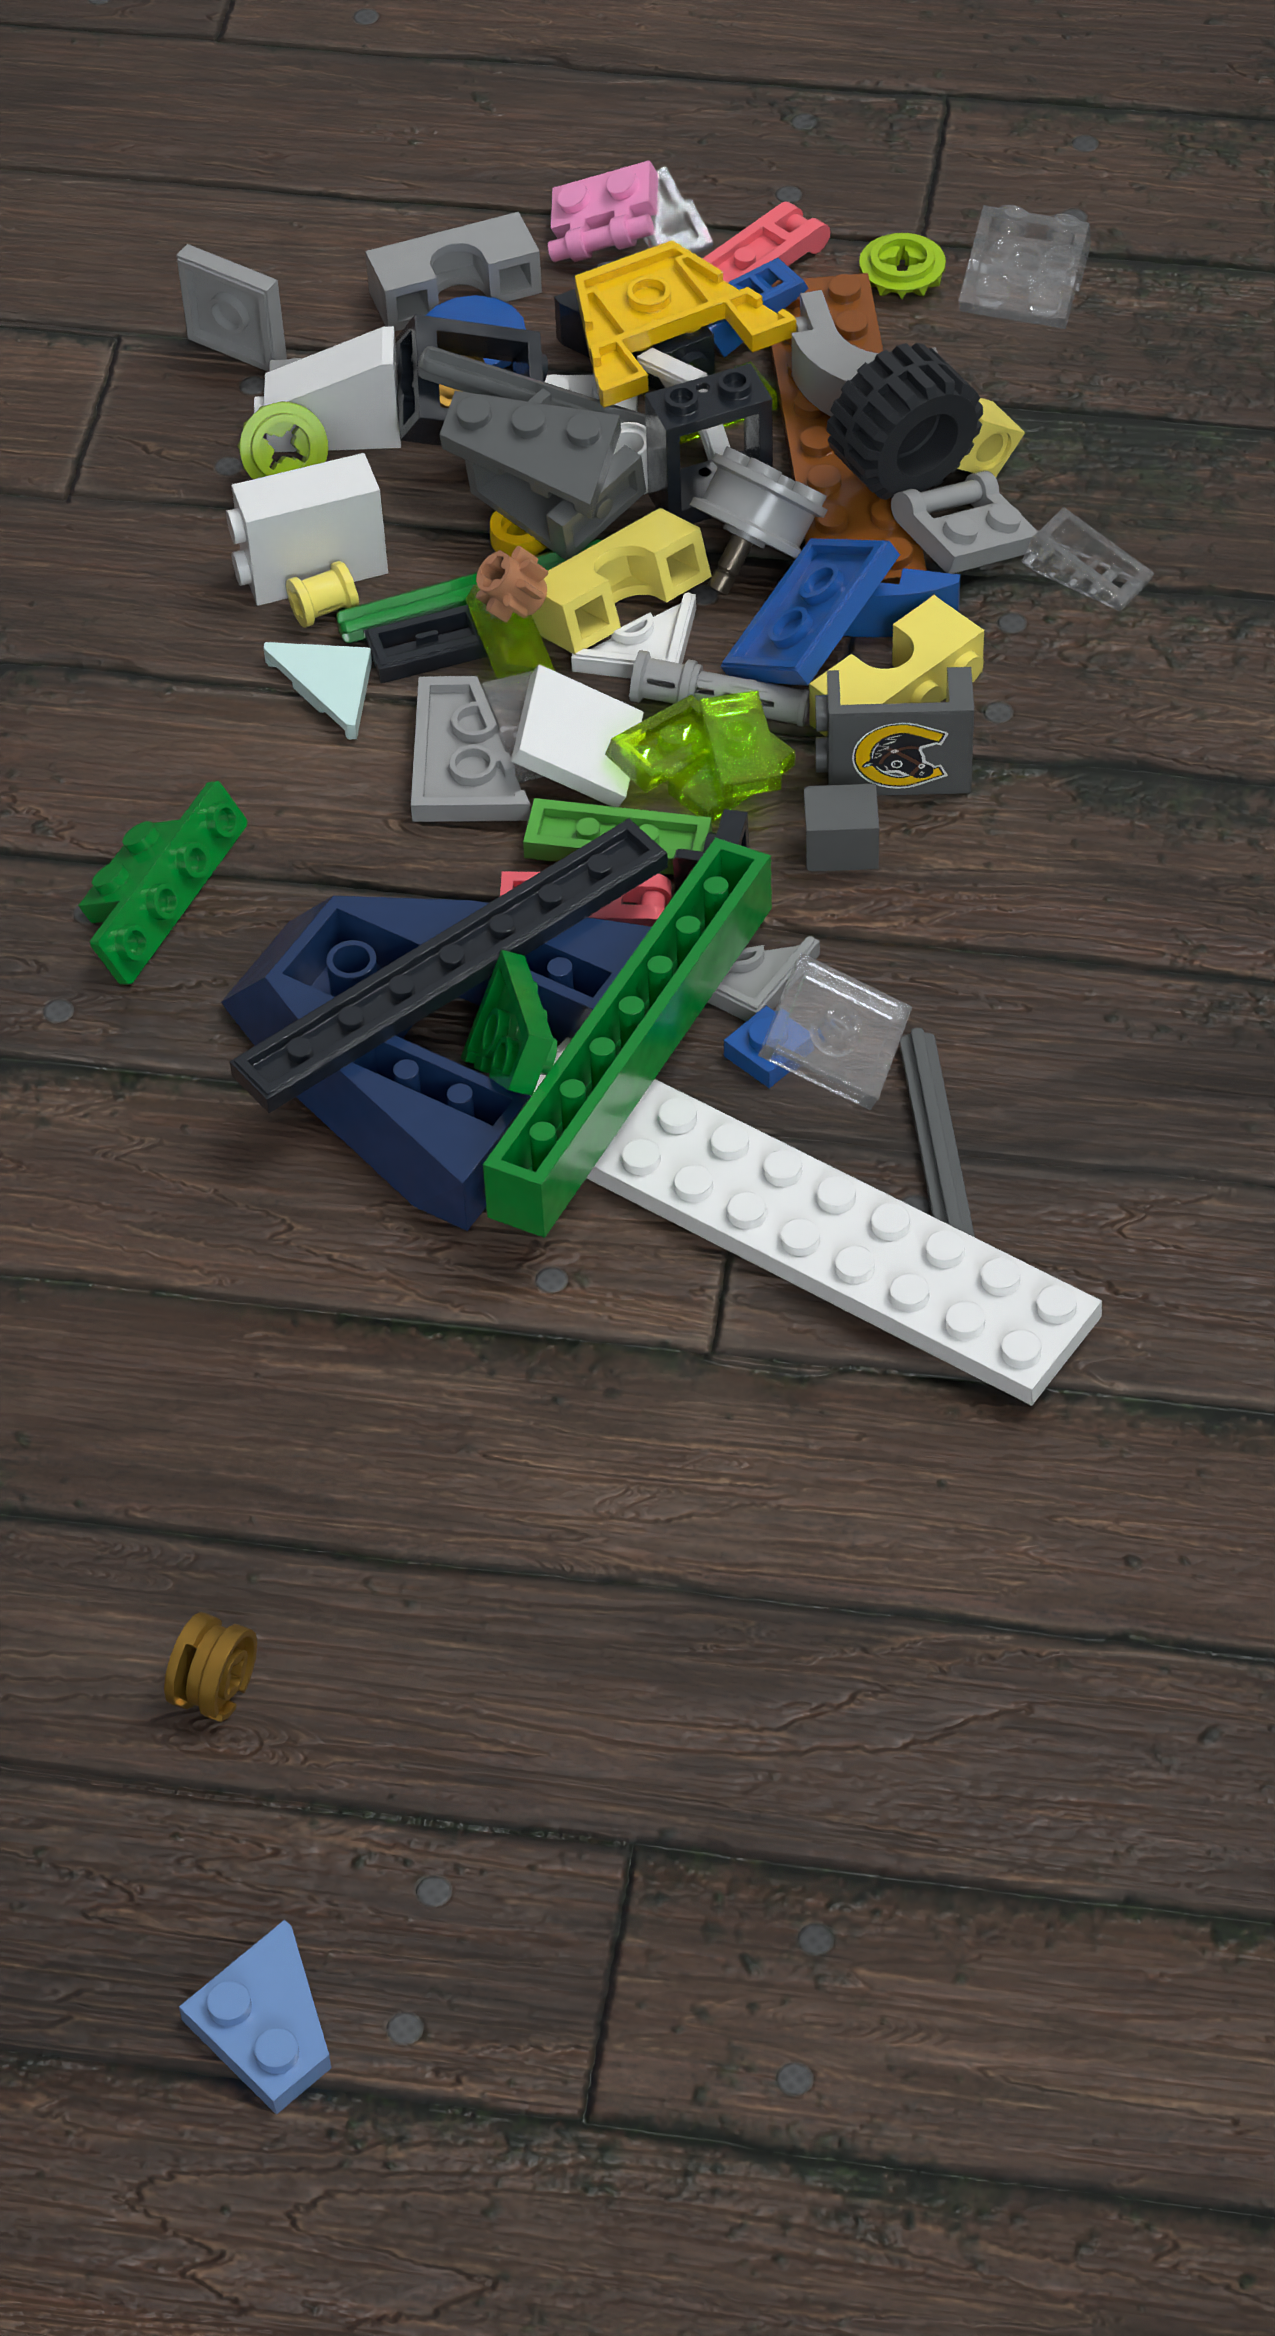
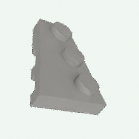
[411,676,531,822]

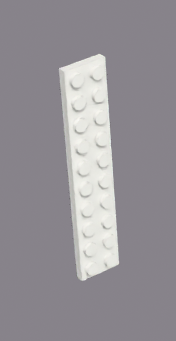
[534,1037,1102,1406]

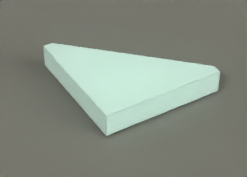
[264,642,372,740]

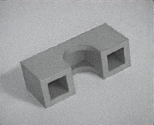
[365,212,542,332]

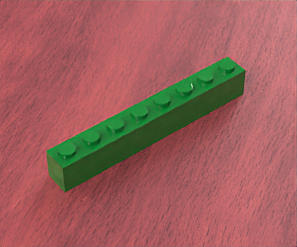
[483,837,772,1238]

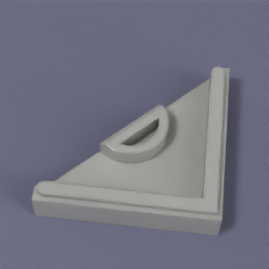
[707,936,820,1021]

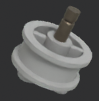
[690,446,828,595]

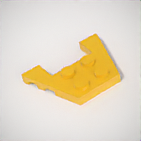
[575,240,796,408]

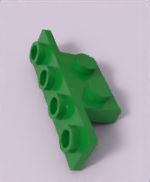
[78,781,248,985]

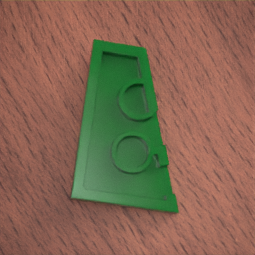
[460,950,557,1096]

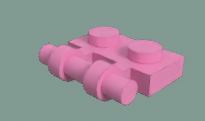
[548,160,658,262]

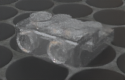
[959,205,1091,329]

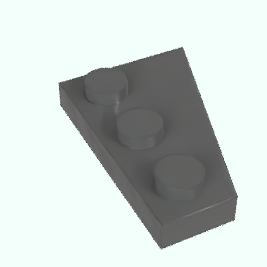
[440,391,622,519]

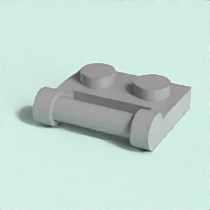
[891,471,1041,574]

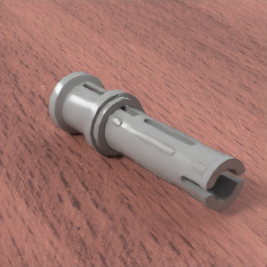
[629,650,809,727]

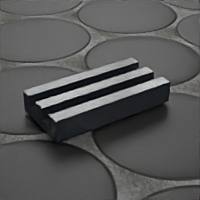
[364,603,491,684]

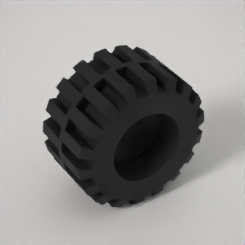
[826,343,983,500]

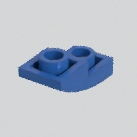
[843,568,960,637]

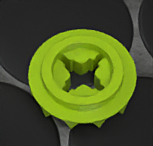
[859,233,946,300]
[237,401,328,479]

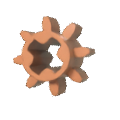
[476,546,548,623]

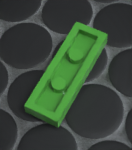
[523,798,712,875]

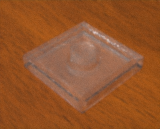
[758,953,912,1110]

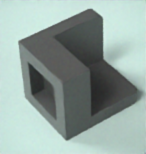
[804,784,879,871]

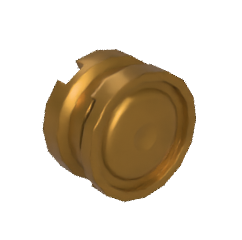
[164,1612,257,1722]

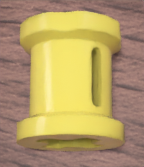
[286,561,359,628]

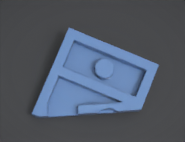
[179,1920,331,2115]

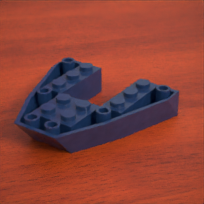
[221,896,651,1231]

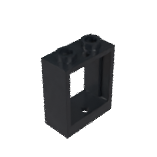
[396,314,548,446]
[645,363,773,524]

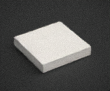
[511,664,644,807]

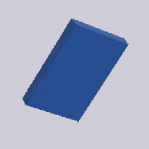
[720,538,900,686]

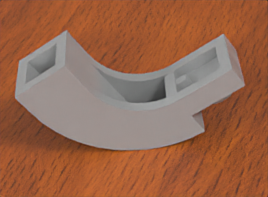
[792,290,938,417]

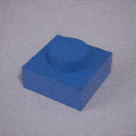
[724,1005,812,1089]

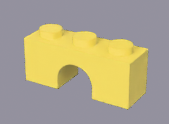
[532,508,712,655]
[809,595,984,737]

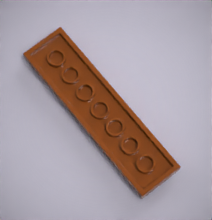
[769,273,927,584]

